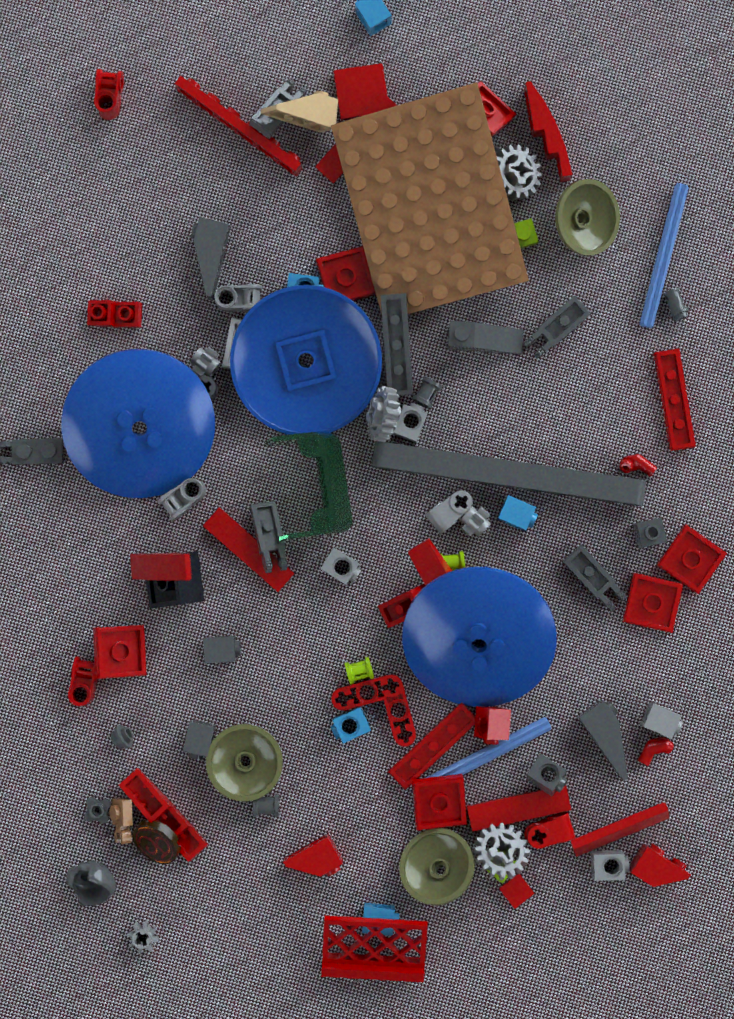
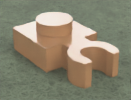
[109,798,133,844]

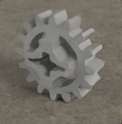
[496,144,542,201]
[366,386,401,442]
[473,823,530,881]

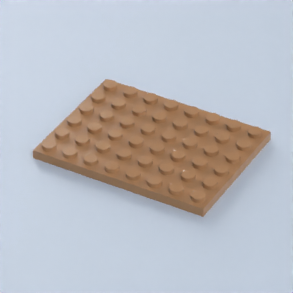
[331,82,529,315]

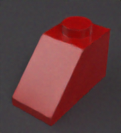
[378,584,426,629]
[283,833,343,877]

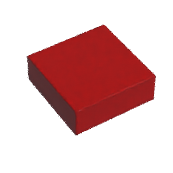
[498,873,535,909]

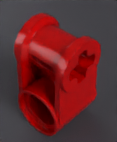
[94,69,124,120]
[68,656,99,706]
[524,812,576,849]

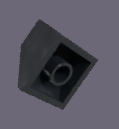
[146,551,204,609]

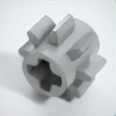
[190,347,221,378]
[460,506,491,537]
[127,920,160,954]

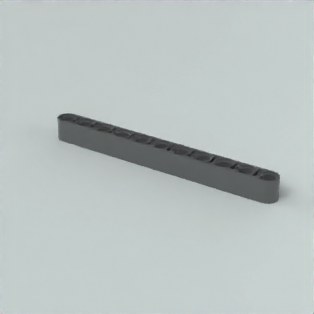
[371,441,646,506]

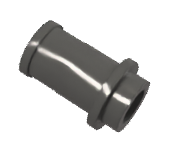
[663,288,689,322]

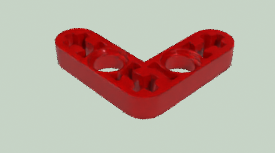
[331,674,416,747]

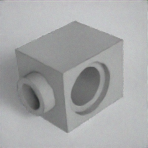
[393,403,428,444]
[321,547,361,585]
[639,702,682,739]
[590,850,629,881]

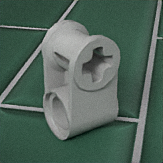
[215,284,263,313]
[157,478,206,522]
[425,490,473,535]

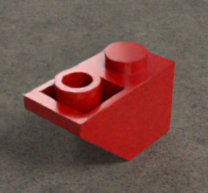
[629,843,691,887]

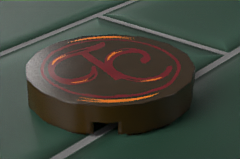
[132,820,181,864]

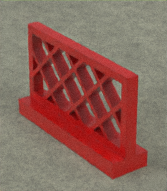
[321,915,428,983]

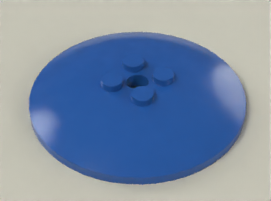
[230,285,382,437]
[61,349,215,498]
[402,567,557,707]

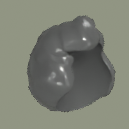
[66,860,116,906]

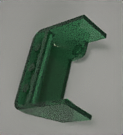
[264,432,353,542]

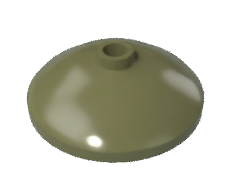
[555,179,620,256]
[206,724,283,801]
[399,828,475,906]

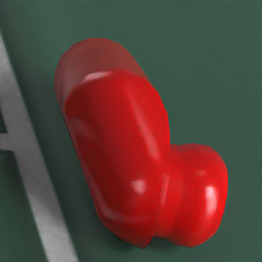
[619,454,657,477]
[637,737,674,766]

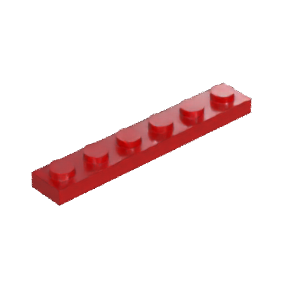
[175,75,302,177]

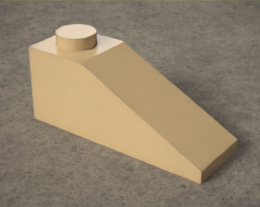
[261,91,338,133]

